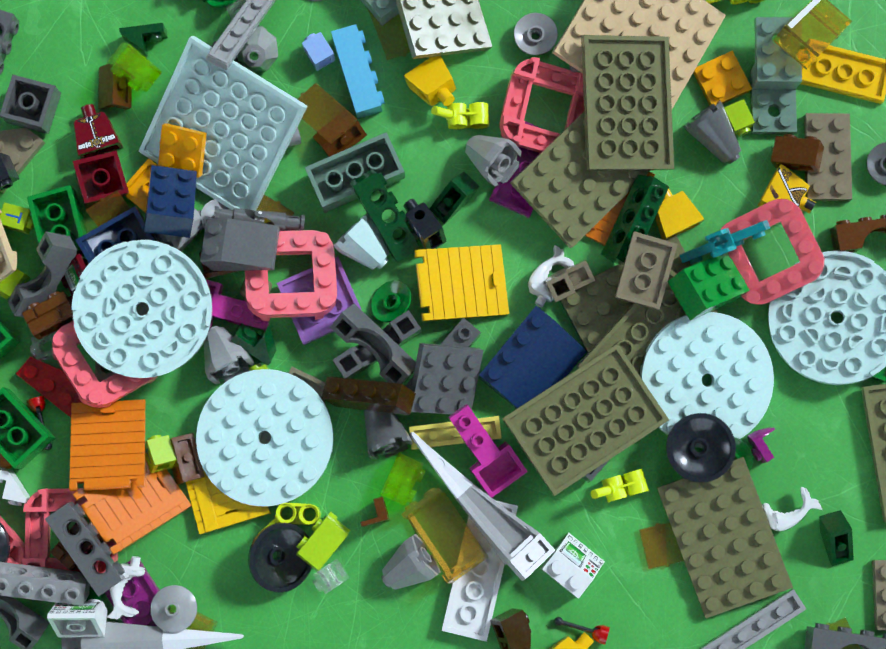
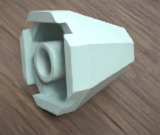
[333,213,390,270]

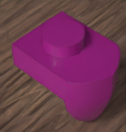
[747,427,775,463]

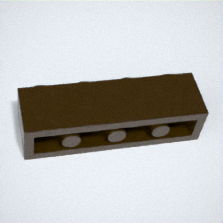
[321,376,416,415]

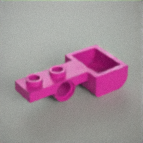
[206,279,271,330]
[448,404,528,498]

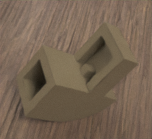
[545,260,595,302]

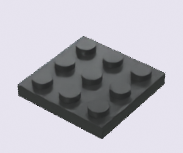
[411,343,484,414]

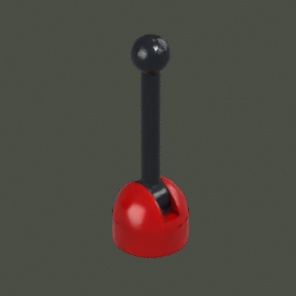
[26,396,52,450]
[554,617,610,645]

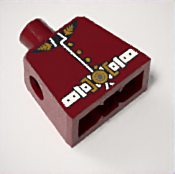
[74,104,123,159]

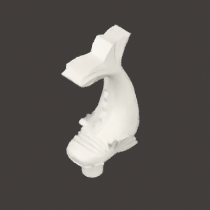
[528,245,574,308]
[762,487,822,532]
[107,556,145,620]

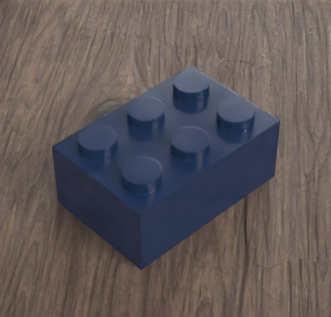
[144,165,197,238]

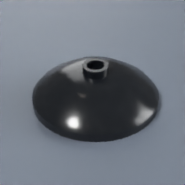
[666,413,736,482]
[248,523,312,592]

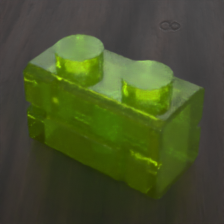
[107,42,162,92]
[380,453,426,506]

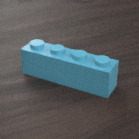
[331,24,385,119]

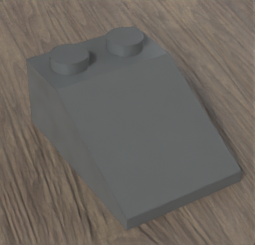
[200,218,280,271]

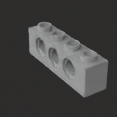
[0,562,90,606]

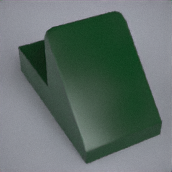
[119,22,168,57]
[231,323,276,365]

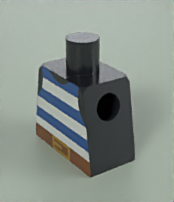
[403,199,447,249]

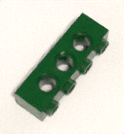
[349,169,420,262]
[601,175,669,265]

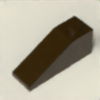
[490,608,531,649]

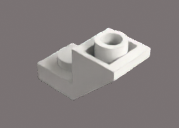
[0,467,30,506]

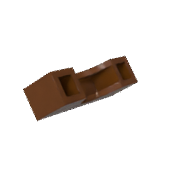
[830,214,886,253]

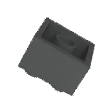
[0,74,61,134]

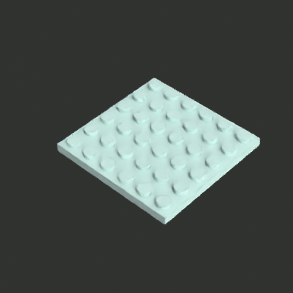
[138,36,308,211]

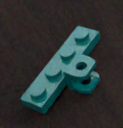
[679,220,770,265]

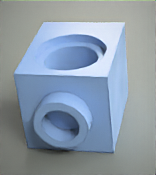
[302,32,335,71]

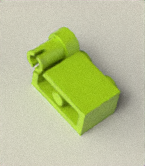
[296,512,351,571]

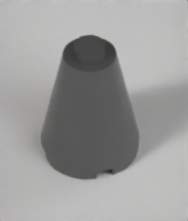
[683,100,741,164]
[364,410,413,460]

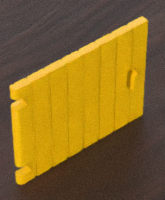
[414,244,509,321]
[186,444,270,535]

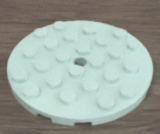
[72,240,212,378]
[768,251,886,385]
[640,312,774,448]
[196,369,334,506]

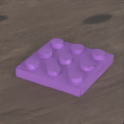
[277,257,361,345]

